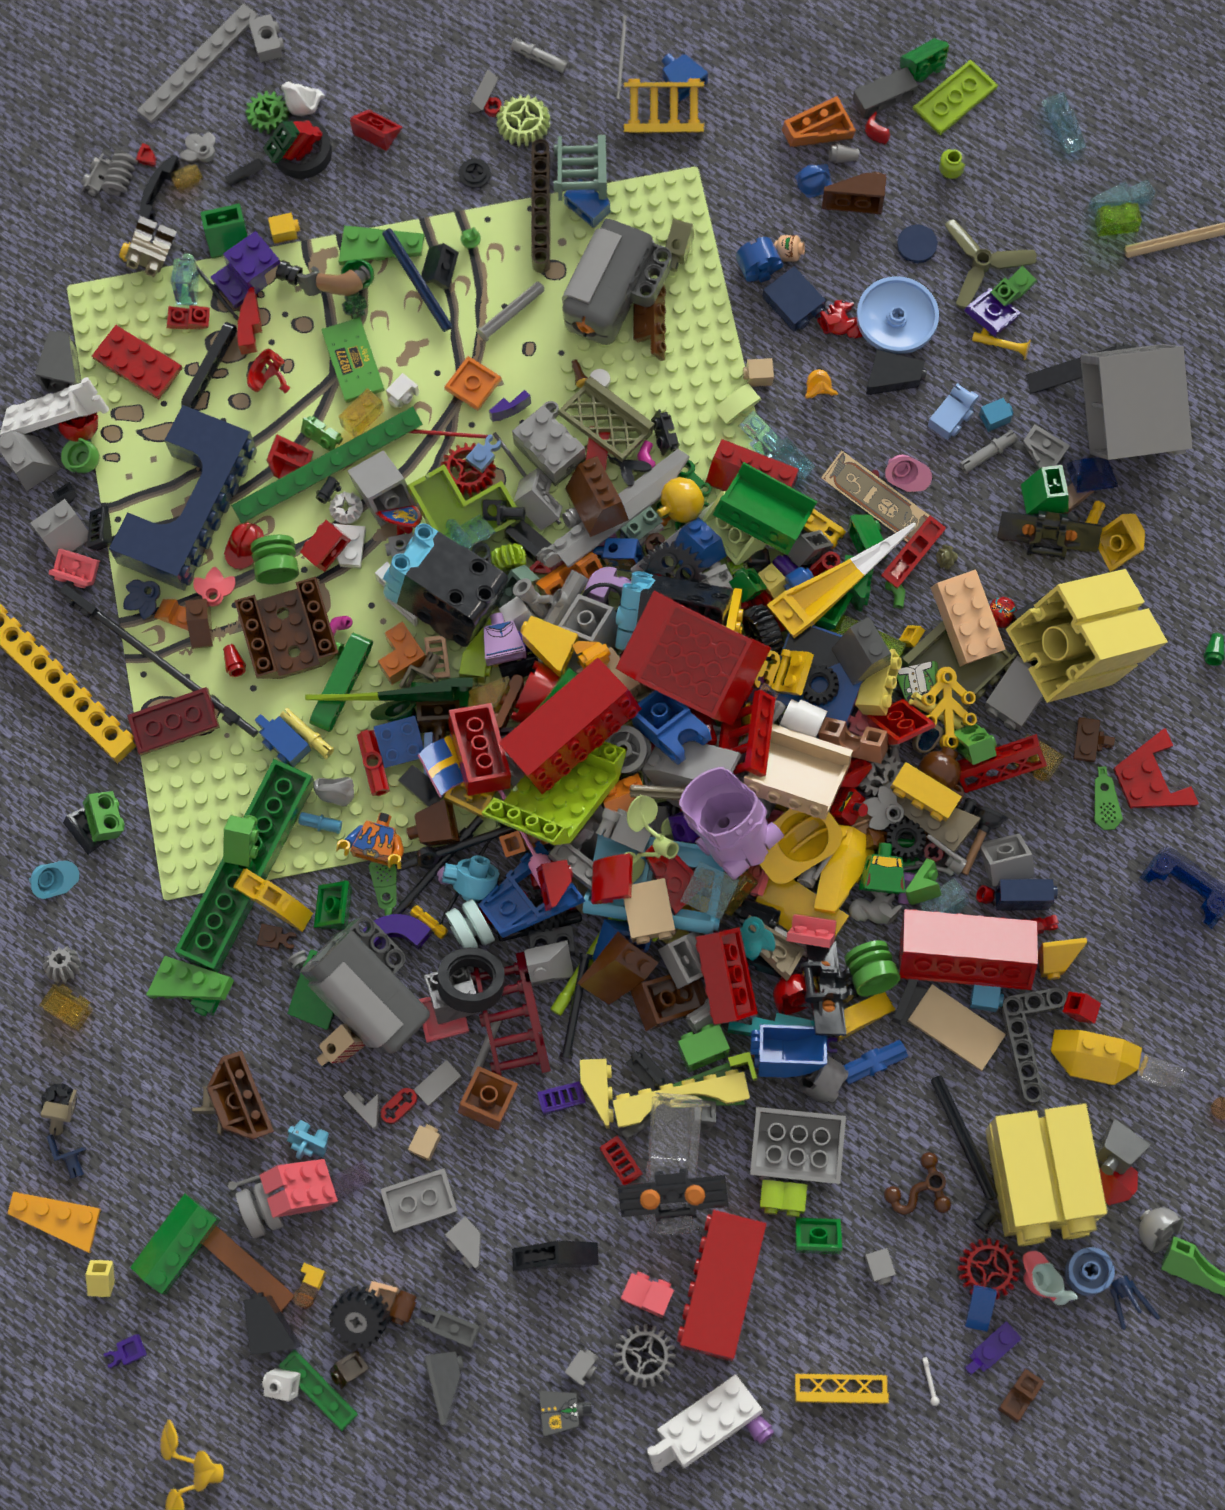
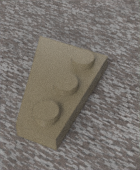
[742,915,805,981]

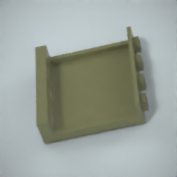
[902,621,1017,715]

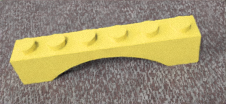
[613,1069,750,1128]

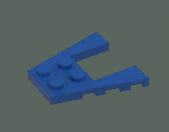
[479,841,585,938]

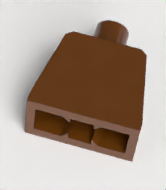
[407,799,460,846]

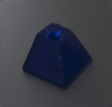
[1067,458,1118,493]

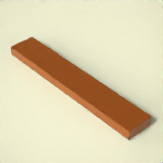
[203,1226,295,1312]

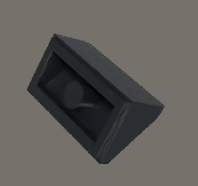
[63,807,107,855]

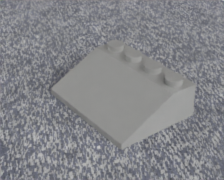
[750,1107,846,1184]

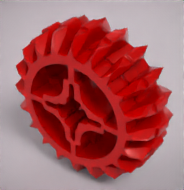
[441,442,496,498]
[957,1238,1020,1300]

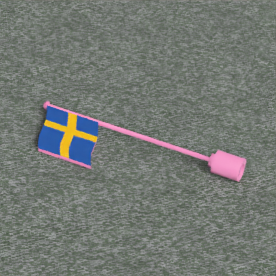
[418,735,551,887]

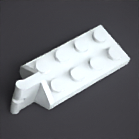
[0,377,109,436]
[648,1375,763,1473]

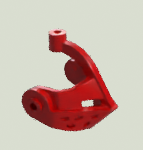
[247,349,290,394]

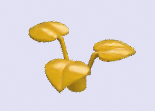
[160,1420,224,1510]

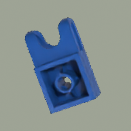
[631,690,712,765]

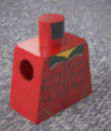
[829,787,868,826]

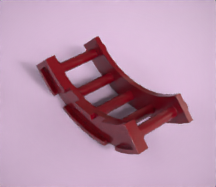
[470,952,551,1076]

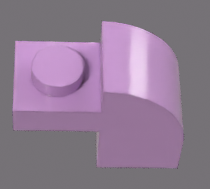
[584,567,631,604]

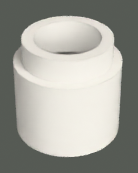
[779,699,828,738]

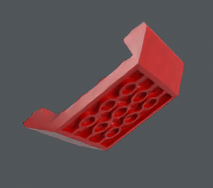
[615,590,771,726]

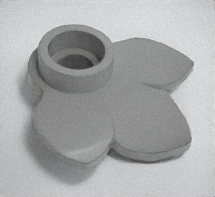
[180,132,216,163]
[863,786,904,830]

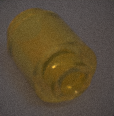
[171,164,203,191]

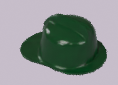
[370,701,417,723]

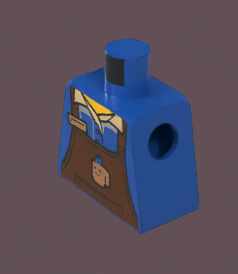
[593,538,645,572]

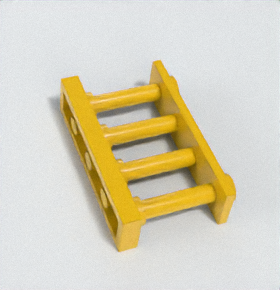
[624,78,704,133]

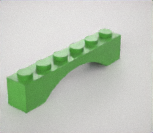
[1161,1236,1225,1296]

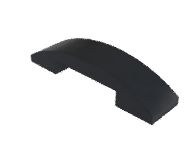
[140,155,181,221]

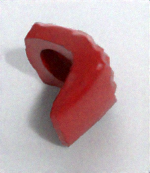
[865,112,890,145]

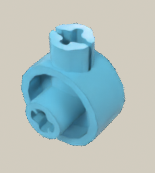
[442,855,499,903]

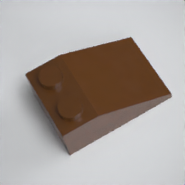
[822,172,887,215]
[578,931,659,1005]
[630,975,708,1031]

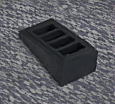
[88,505,113,551]

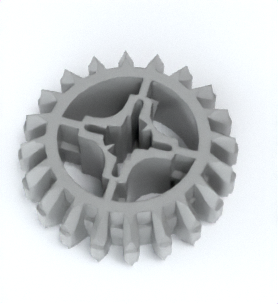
[614,1324,676,1388]

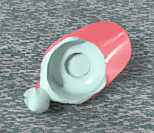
[1023,1251,1078,1305]

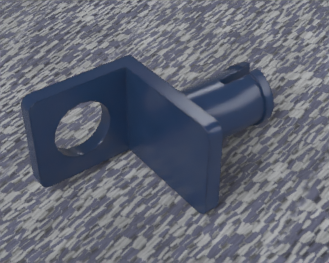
[47,1135,86,1179]

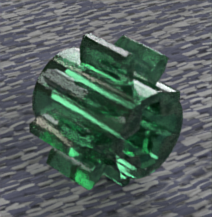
[342,292,368,319]

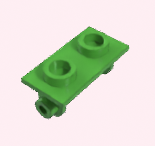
[300,416,343,451]

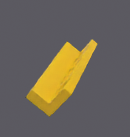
[795,1374,889,1404]

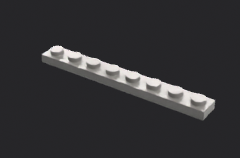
[137,4,259,124]

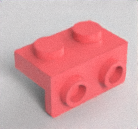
[49,549,100,588]

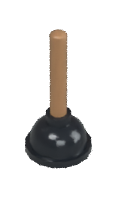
[961,804,1007,875]

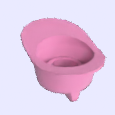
[885,454,932,492]

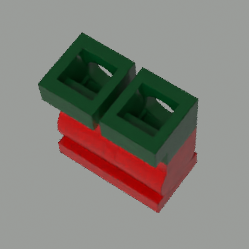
[263,121,323,163]

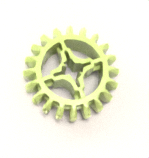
[497,95,550,147]

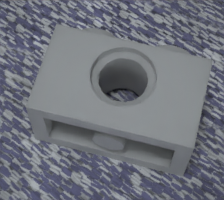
[248,14,285,63]

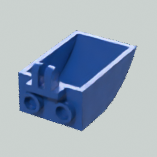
[751,1024,827,1078]

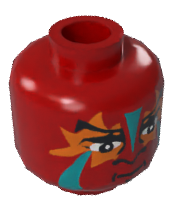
[989,597,1017,628]

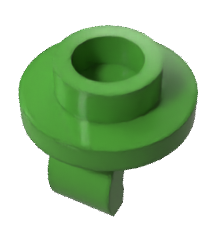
[460,227,481,248]

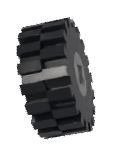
[329,1286,390,1348]

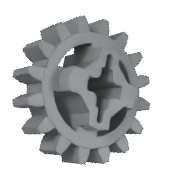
[859,752,902,797]

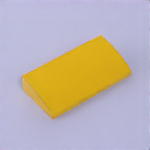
[755,879,849,938]

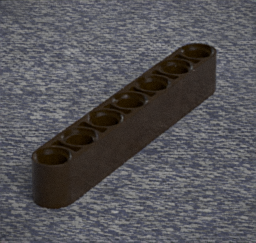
[531,139,551,273]

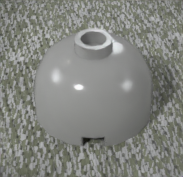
[1138,1207,1184,1253]

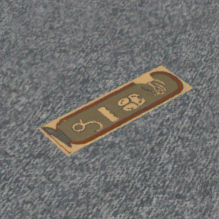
[821,451,930,542]

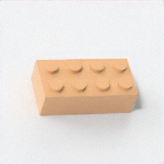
[930,570,1006,667]

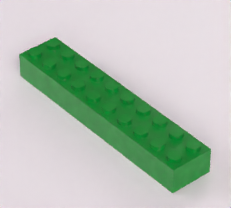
[174,759,314,973]

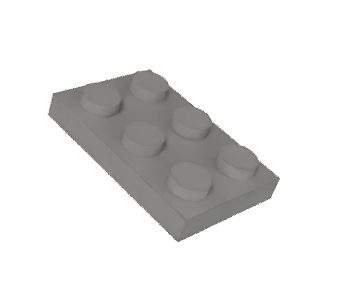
[380,1168,458,1233]

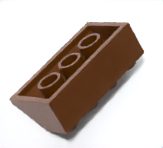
[565,456,629,537]

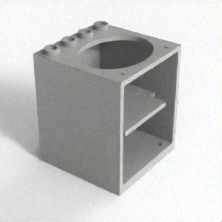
[1080,344,1192,460]

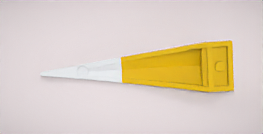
[767,523,916,638]

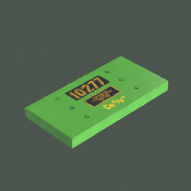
[321,317,385,403]

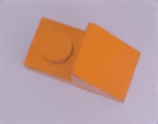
[154,599,188,630]

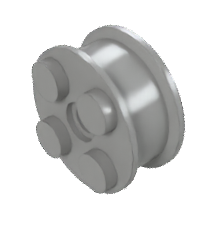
[605,725,652,774]

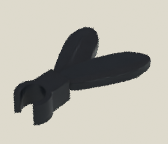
[607,449,652,486]

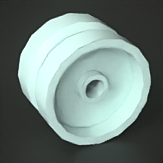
[445,899,495,948]

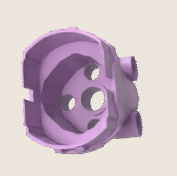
[679,767,784,880]

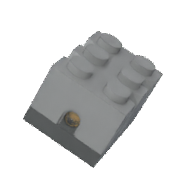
[512,405,586,486]

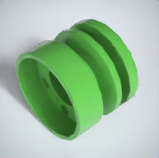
[250,534,299,585]
[844,940,900,997]

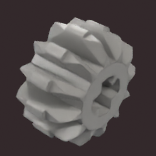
[43,946,81,984]

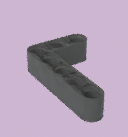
[1001,988,1066,1105]

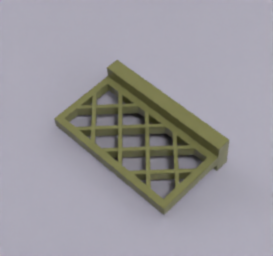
[558,376,654,462]

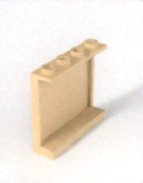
[743,724,853,820]

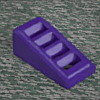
[537,1081,586,1116]

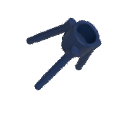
[1110,1275,1160,1330]

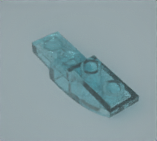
[739,411,815,480]

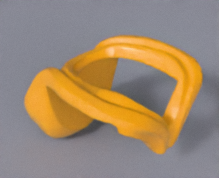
[805,370,838,399]

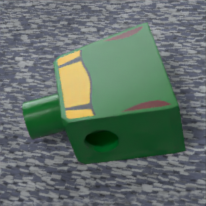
[859,843,905,895]

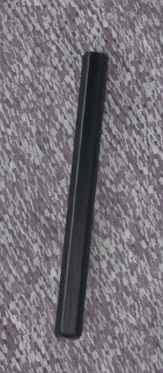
[931,1075,998,1201]

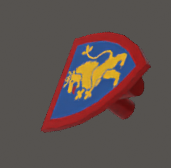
[375,505,422,535]

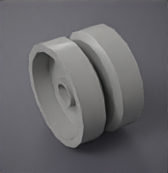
[236,1182,284,1239]

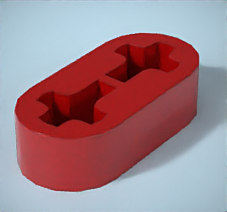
[381,1088,418,1124]

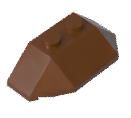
[206,1050,274,1140]

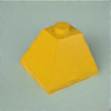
[1098,514,1145,572]
[1038,938,1087,980]

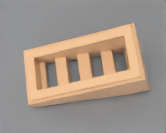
[424,636,450,679]

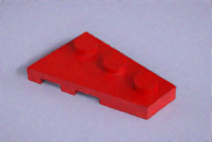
[645,844,706,915]

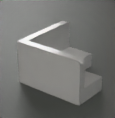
[514,468,562,530]

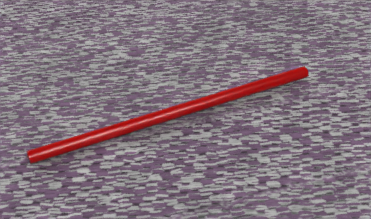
[409,429,488,439]

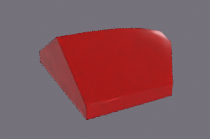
[266,434,314,479]
[840,757,872,788]
[1099,1166,1138,1205]

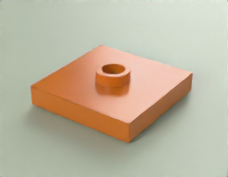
[444,356,502,411]

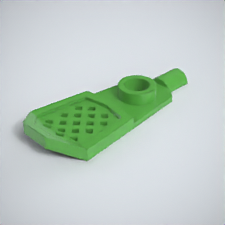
[1094,766,1123,830]
[369,862,397,916]

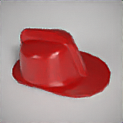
[224,522,264,569]

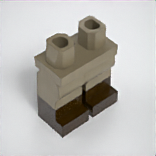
[125,216,177,277]

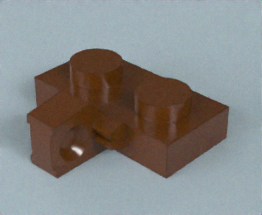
[1073,717,1115,762]

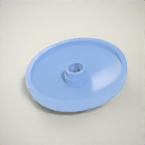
[856,277,939,354]

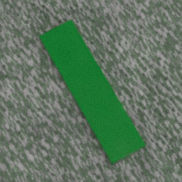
[278,1349,359,1431]

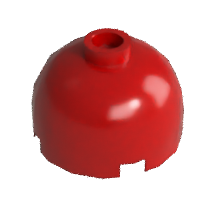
[57,412,99,442]
[773,974,818,1015]

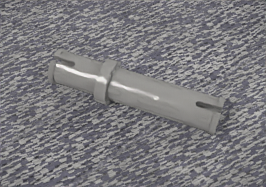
[510,38,569,74]
[959,430,1018,474]

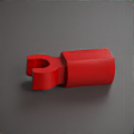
[1029,915,1059,934]

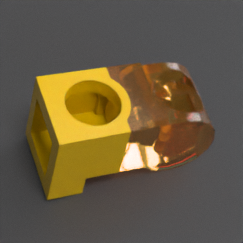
[293,1263,327,1309]

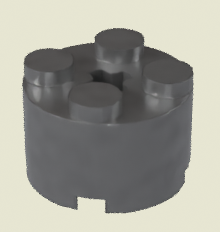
[796,1055,848,1103]

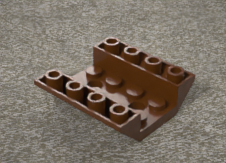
[234,576,339,679]

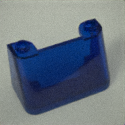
[1139,847,1225,929]

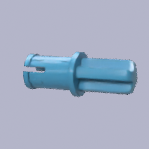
[298,812,342,834]

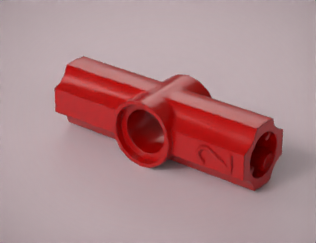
[357,730,390,796]

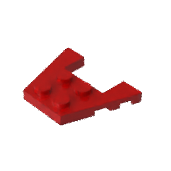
[1113,728,1199,808]

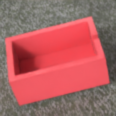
[260,1159,338,1218]

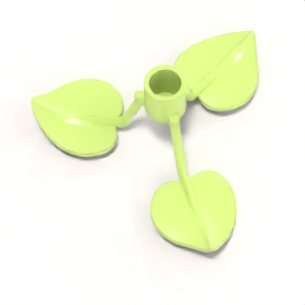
[625,795,679,884]

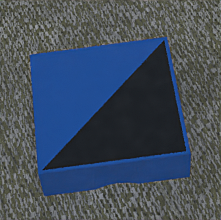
[766,625,865,727]

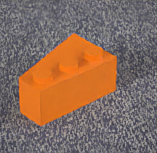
[782,96,856,147]

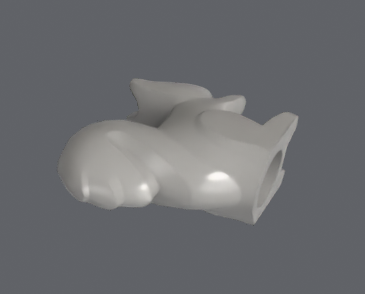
[849,891,903,925]

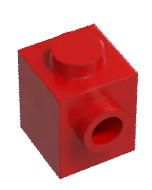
[1062,992,1101,1024]

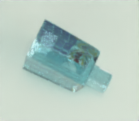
[171,254,199,305]

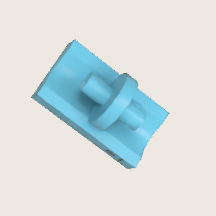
[287,1120,329,1160]

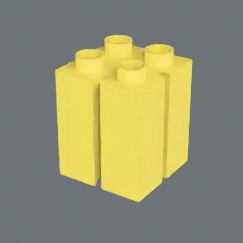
[1006,569,1168,703]
[985,1104,1107,1246]

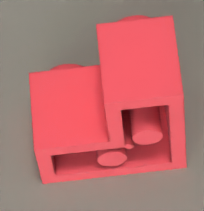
[621,1271,674,1318]

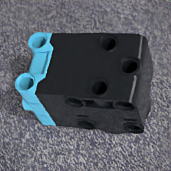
[383,523,508,647]
[615,571,733,650]

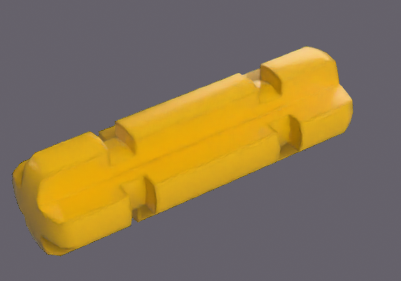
[1085,500,1105,524]
[410,905,448,939]

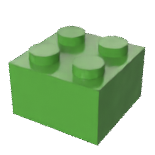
[678,1023,730,1073]

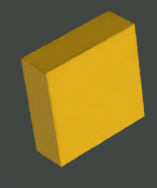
[898,625,925,647]

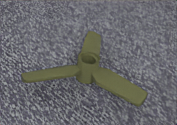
[945,220,1037,309]

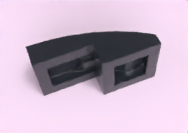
[398,765,446,807]

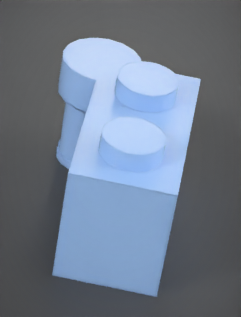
[928,383,979,440]

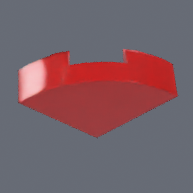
[136,143,156,167]

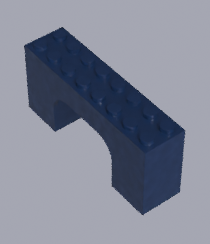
[109,405,257,591]

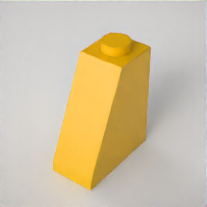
[520,616,578,677]

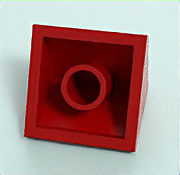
[350,110,402,151]

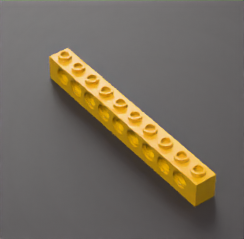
[0,604,136,764]

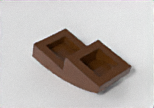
[998,1368,1044,1423]

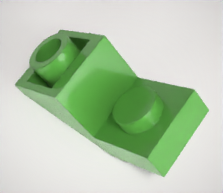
[991,266,1037,306]

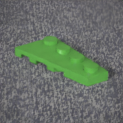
[338,225,425,265]
[146,956,234,1000]

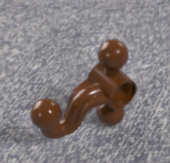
[884,1152,951,1215]

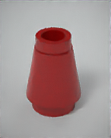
[223,644,246,677]

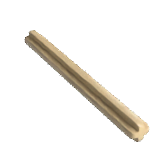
[1124,222,1225,258]

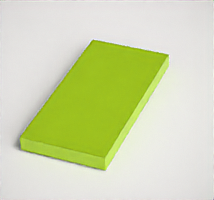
[913,59,998,135]

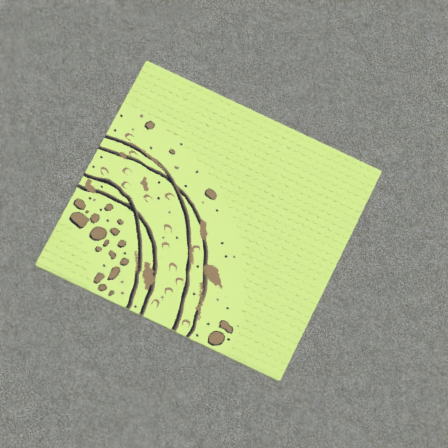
[67,167,789,900]

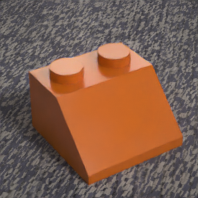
[603,773,656,820]

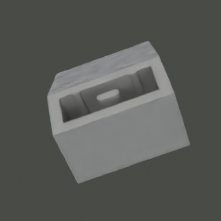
[658,932,705,989]

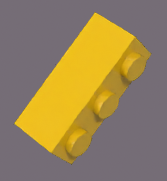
[890,762,962,822]

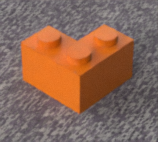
[378,621,426,685]

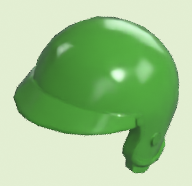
[61,438,100,473]

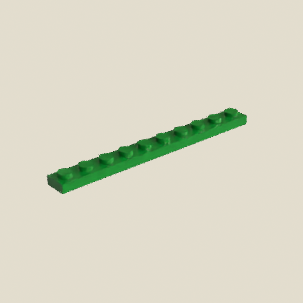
[231,406,423,524]

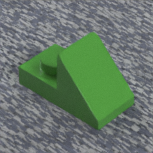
[905,858,942,905]

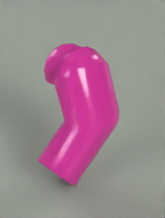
[637,440,656,468]
[330,616,353,636]

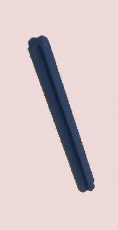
[382,228,452,332]

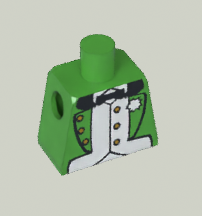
[897,661,939,713]

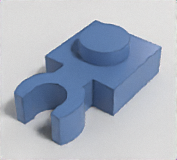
[465,434,501,473]

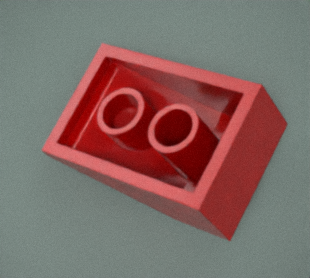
[866,699,936,745]

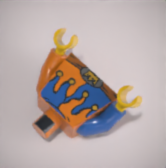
[336,813,404,869]

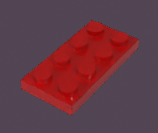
[92,325,183,400]

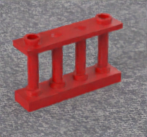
[719,689,776,777]

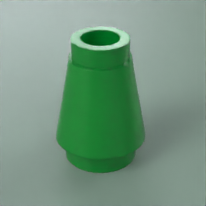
[1203,633,1225,666]

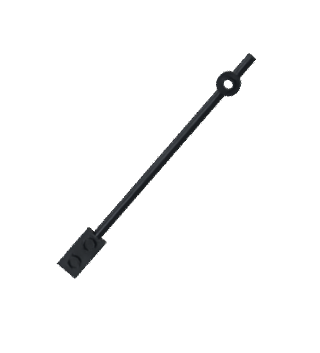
[60,584,259,738]
[395,772,642,872]

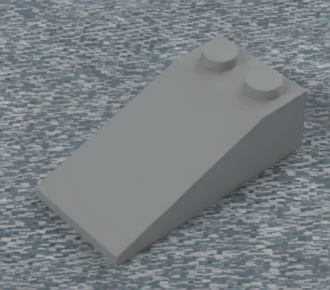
[643,741,741,788]

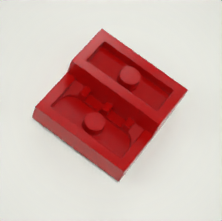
[591,853,633,904]

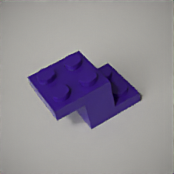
[210,231,281,309]

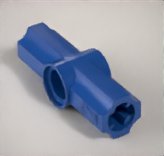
[843,1040,908,1085]

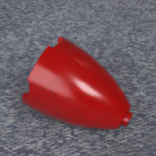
[510,660,560,723]

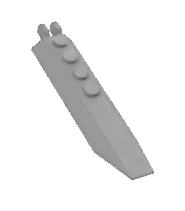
[537,449,690,568]

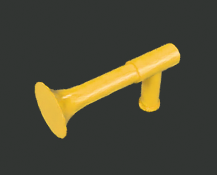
[972,327,1031,360]

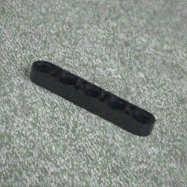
[181,322,237,409]

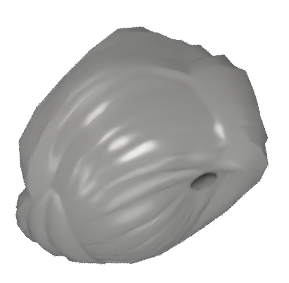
[313,777,354,807]

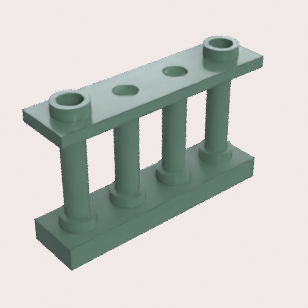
[554,135,607,201]

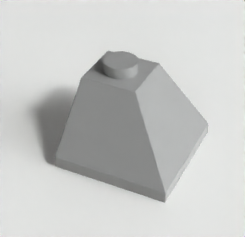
[524,941,574,986]

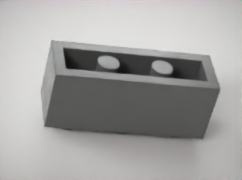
[853,67,918,118]

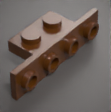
[633,278,666,361]

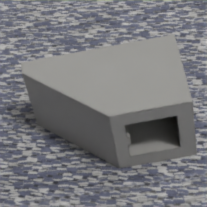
[445,1217,482,1270]

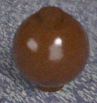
[918,746,961,790]

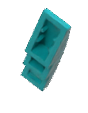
[727,1013,814,1036]

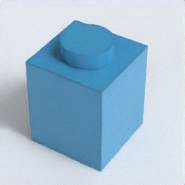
[979,398,1013,432]
[970,985,1004,1012]

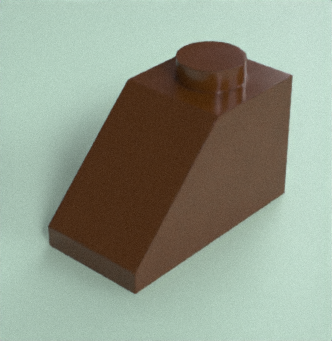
[185,599,213,649]

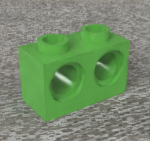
[954,724,997,765]
[83,791,124,842]

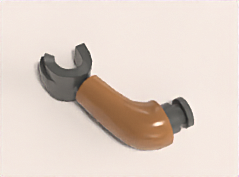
[297,266,371,296]

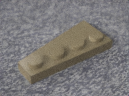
[894,796,981,853]

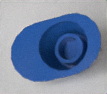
[795,164,832,198]

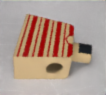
[317,1024,365,1068]

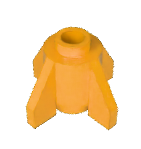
[571,641,611,669]

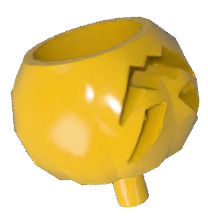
[657,477,704,523]

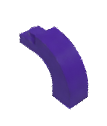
[363,914,432,950]

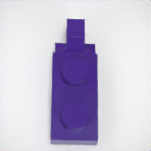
[964,1321,1022,1375]

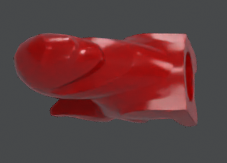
[817,300,863,339]

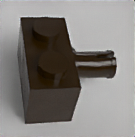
[417,700,460,742]

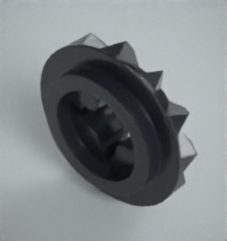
[459,158,491,189]
[41,1083,77,1108]

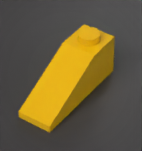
[835,992,896,1042]

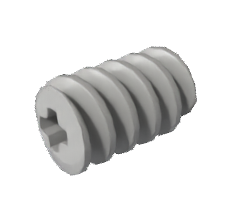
[102,150,138,196]

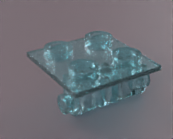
[445,515,496,549]
[681,861,739,920]

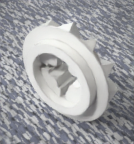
[329,491,363,524]

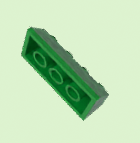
[130,1193,221,1294]

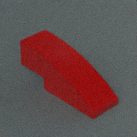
[237,287,262,355]

